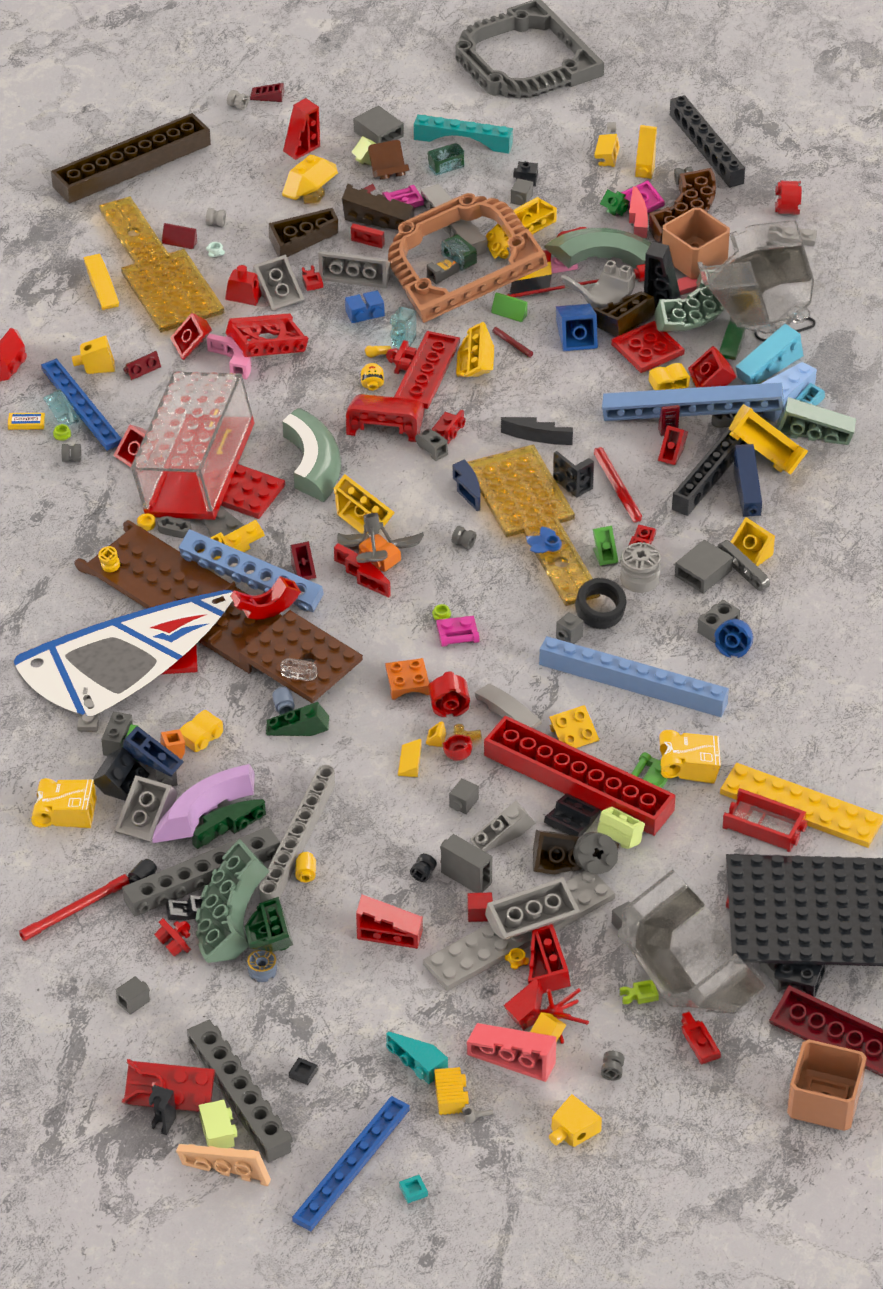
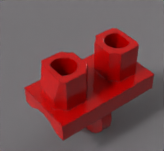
[386,340,417,374]
[154,918,192,957]

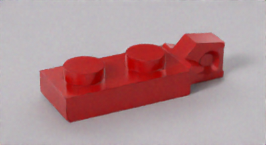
[681,1011,721,1065]

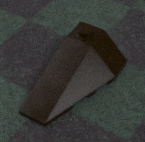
[533,830,619,875]

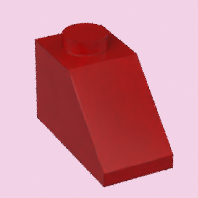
[658,425,688,465]
[503,978,543,1031]

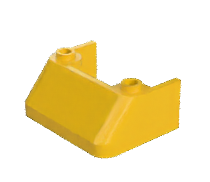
[729,404,808,475]

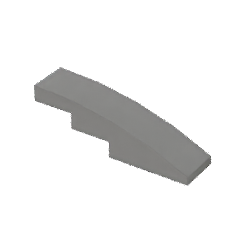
[474,684,542,729]

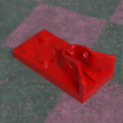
[121,1059,215,1112]

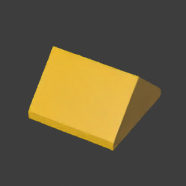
[731,517,775,566]

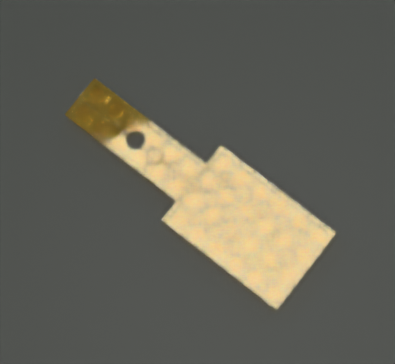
[99,196,225,333]
[468,444,600,606]

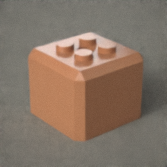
[662,208,730,279]
[787,1039,867,1131]

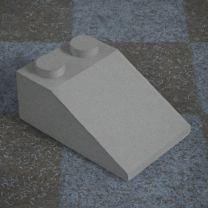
[252,255,304,311]
[114,776,178,842]

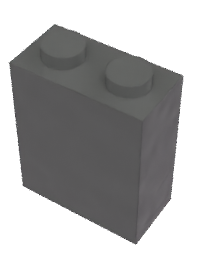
[353,105,404,143]
[675,540,733,594]
[440,834,493,893]

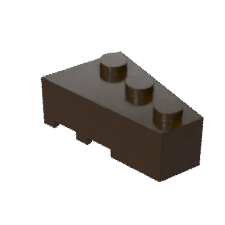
[593,291,655,337]

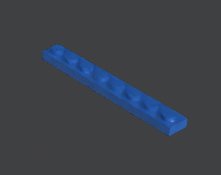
[41,358,122,451]
[292,1096,410,1232]

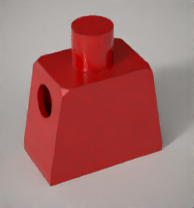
[225,265,262,306]

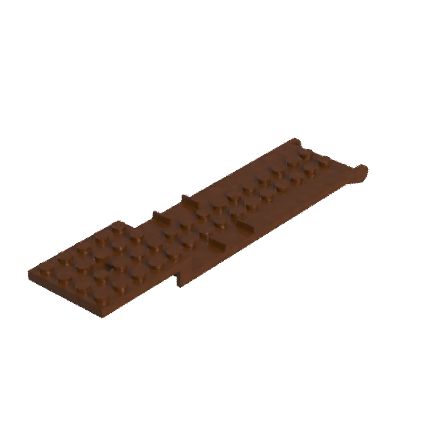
[74,520,363,703]

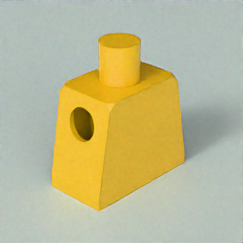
[72,336,115,374]
[549,1094,602,1147]

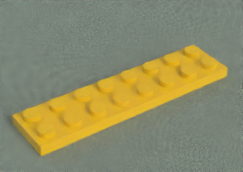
[720,762,883,848]

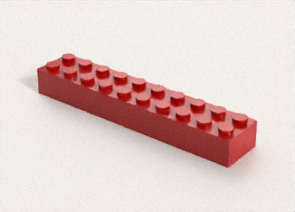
[484,716,676,836]

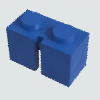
[345,290,385,323]

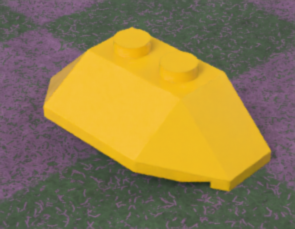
[282,154,338,200]
[506,197,557,249]
[456,322,494,377]
[333,474,395,534]

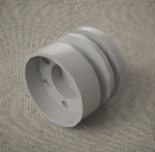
[620,542,661,593]

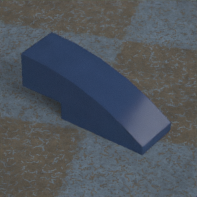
[452,459,480,512]

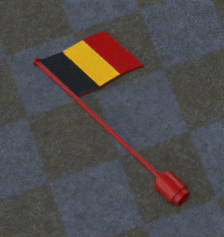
[507,250,645,297]

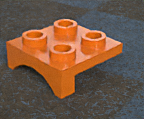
[385,658,430,700]

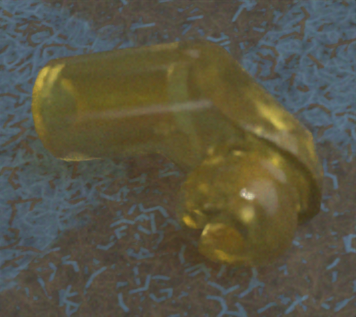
[303,187,325,204]
[453,724,482,741]

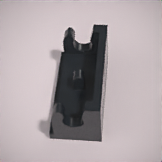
[149,1085,176,1135]

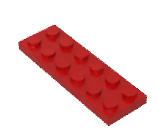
[394,331,460,409]

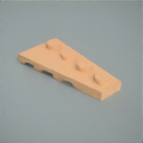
[176,1144,271,1186]

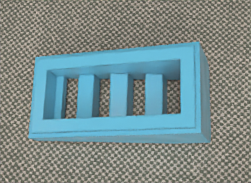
[796,383,825,406]

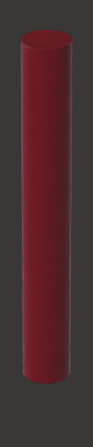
[492,327,533,358]

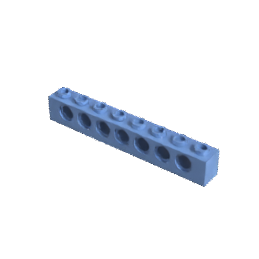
[179,529,324,613]

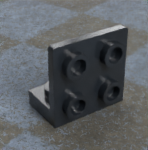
[553,451,594,498]
[774,964,826,997]

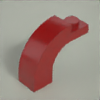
[230,576,301,619]

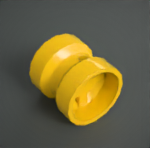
[98,546,120,572]

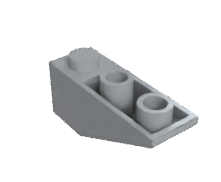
[470,801,536,852]

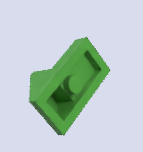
[593,526,618,566]

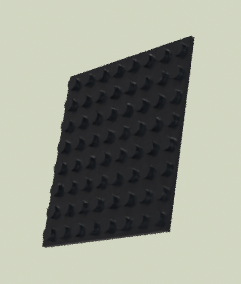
[726,854,883,966]

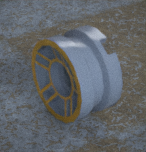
[247,950,277,982]

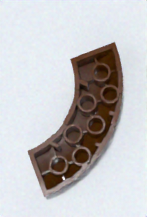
[649,168,716,243]

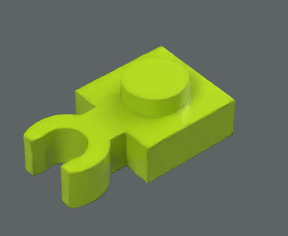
[619,979,659,1004]

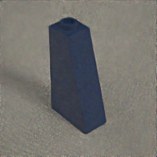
[733,444,762,517]

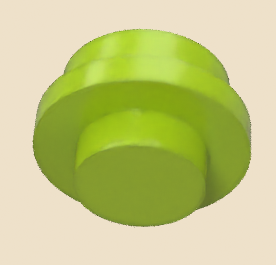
[53,424,71,441]
[432,604,451,620]

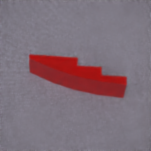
[334,543,391,598]

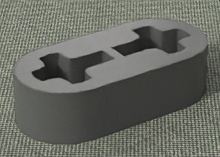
[157,516,192,538]

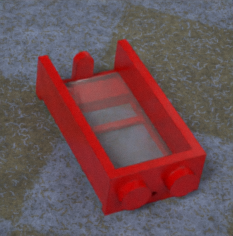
[722,788,808,852]

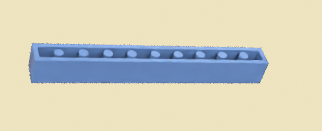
[602,382,784,421]
[539,636,729,717]

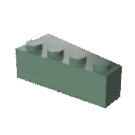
[776,397,856,445]

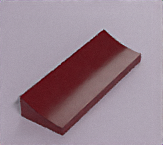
[769,985,883,1077]

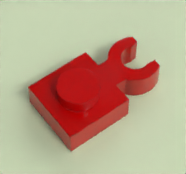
[302,265,324,291]

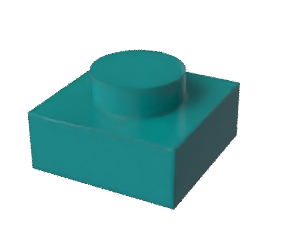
[399,1175,428,1204]

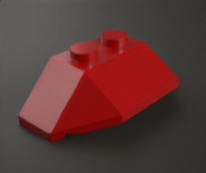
[0,328,27,382]

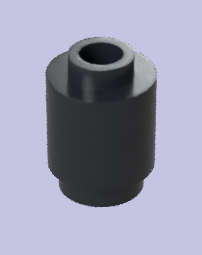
[128,859,157,884]

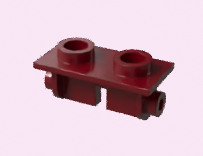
[123,351,161,380]

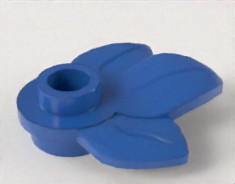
[526,526,562,553]

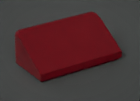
[162,223,197,249]

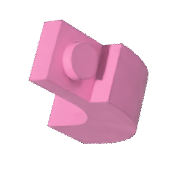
[207,333,251,379]

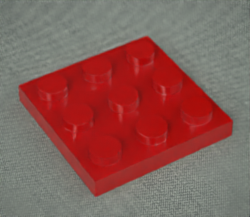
[611,321,685,373]
[221,464,285,519]

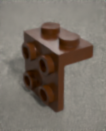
[368,140,410,180]

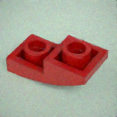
[629,524,656,545]

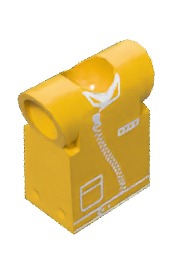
[659,730,721,784]
[31,778,97,828]

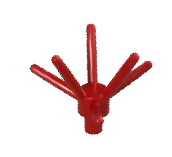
[540,988,589,1044]

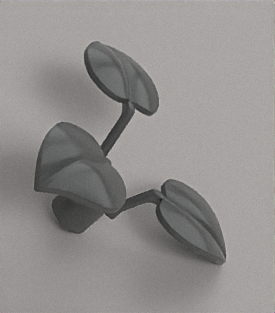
[337,513,424,563]

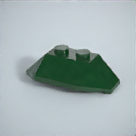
[244,897,293,952]

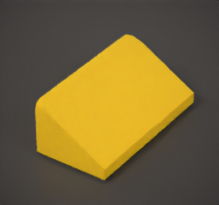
[398,739,422,777]

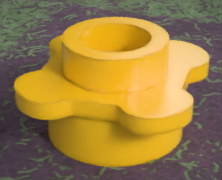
[505,948,529,969]

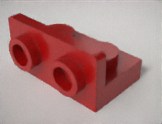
[431,410,466,444]

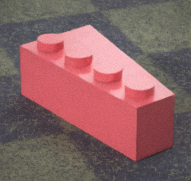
[467,1023,557,1082]

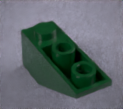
[266,702,329,736]

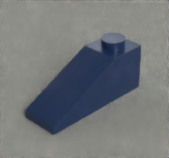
[123,726,184,777]

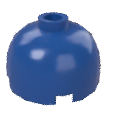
[714,619,754,658]

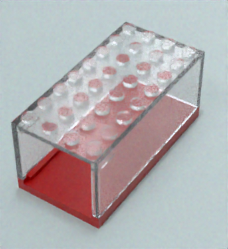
[131,371,255,520]

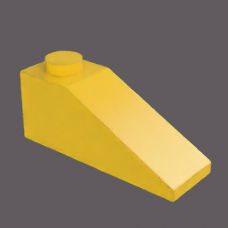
[635,125,657,179]

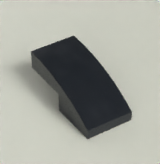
[166,895,203,920]

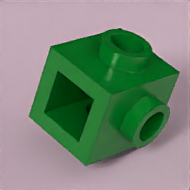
[600,189,630,216]

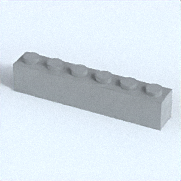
[421,184,488,256]

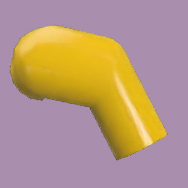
[365,345,392,358]

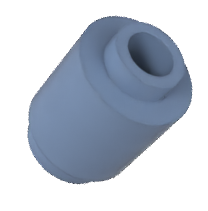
[272,687,295,715]

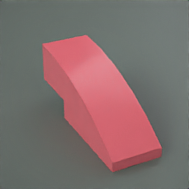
[629,186,648,238]

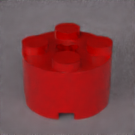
[775,180,802,215]
[428,671,470,718]

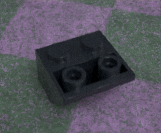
[93,747,150,801]

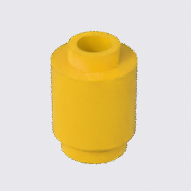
[295,852,316,883]

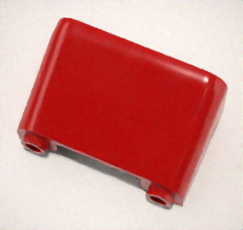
[346,394,424,442]

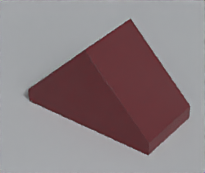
[290,541,317,580]

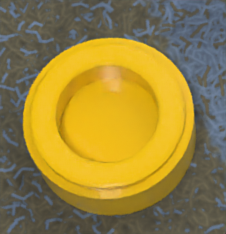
[137,514,156,531]

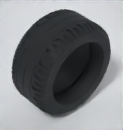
[575,578,627,629]

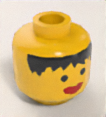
[361,363,384,391]

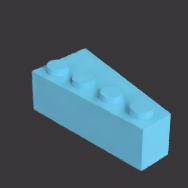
[736,324,804,385]

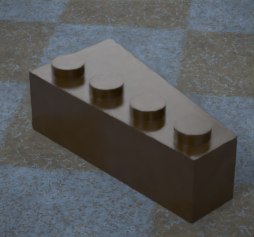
[342,183,415,231]
[269,207,338,257]

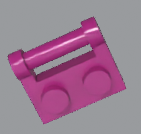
[382,185,424,208]
[436,616,480,647]

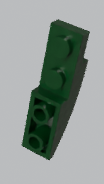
[192,799,266,849]

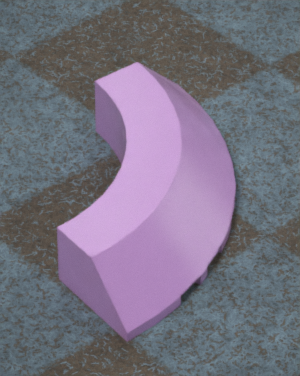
[152,764,255,843]

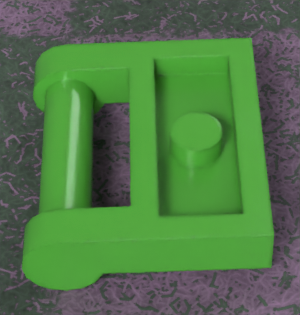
[631,752,668,788]

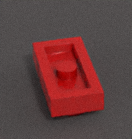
[351,223,385,249]

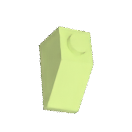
[352,136,376,166]

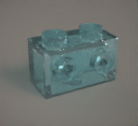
[390,306,416,348]

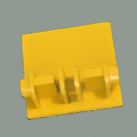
[485,223,509,259]
[549,705,600,748]

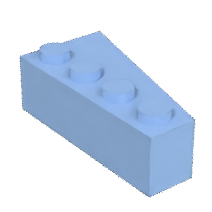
[761,362,817,422]

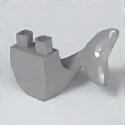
[561,260,635,309]

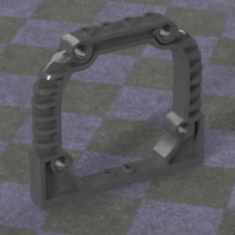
[455,0,604,98]

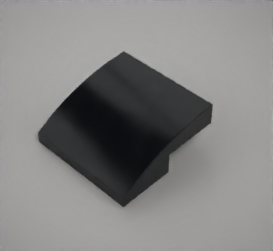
[544,793,601,837]

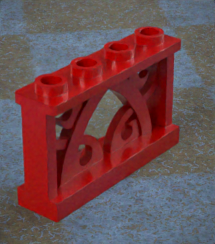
[225,313,309,357]

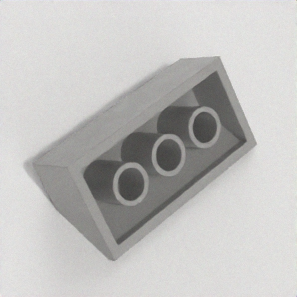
[318,251,391,288]
[485,877,580,940]

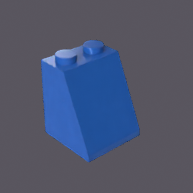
[556,304,598,351]

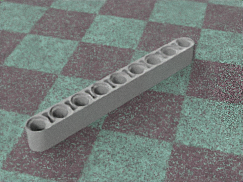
[259,765,335,902]

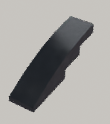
[501,417,573,445]

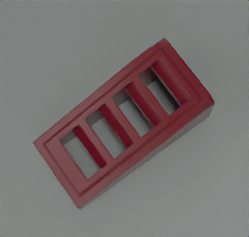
[250,83,284,102]
[658,405,680,436]

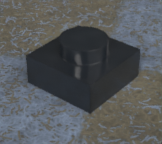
[289,1057,318,1085]

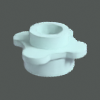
[206,242,225,257]

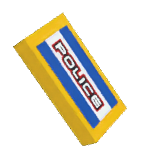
[8,413,45,430]

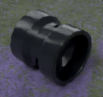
[410,853,437,882]

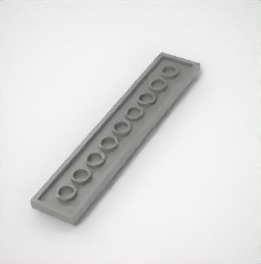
[423,871,615,991]

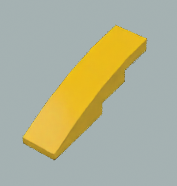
[83,254,119,310]

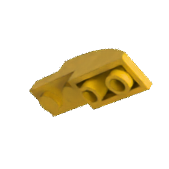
[197,520,265,560]

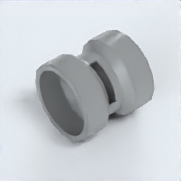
[227,90,249,110]
[206,208,226,227]

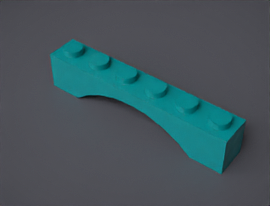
[414,114,513,154]

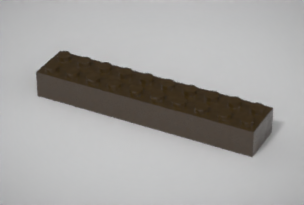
[51,113,211,204]

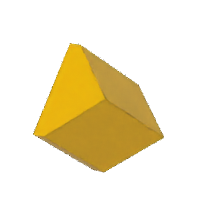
[426,721,446,747]

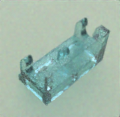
[43,389,79,426]

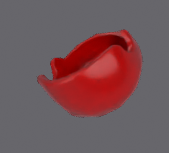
[443,734,473,761]

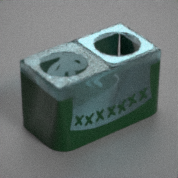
[427,143,464,176]
[441,234,477,271]

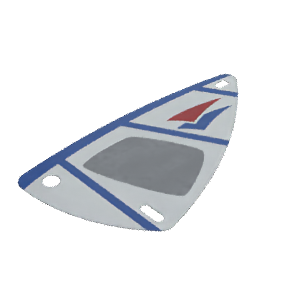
[14,590,233,716]

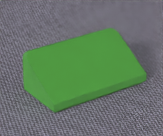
[491,292,528,322]

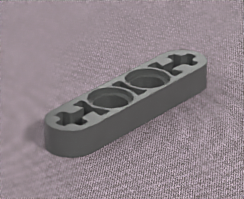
[717,540,770,591]

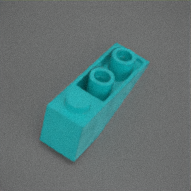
[386,1031,448,1084]

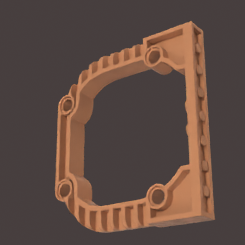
[388,193,548,323]

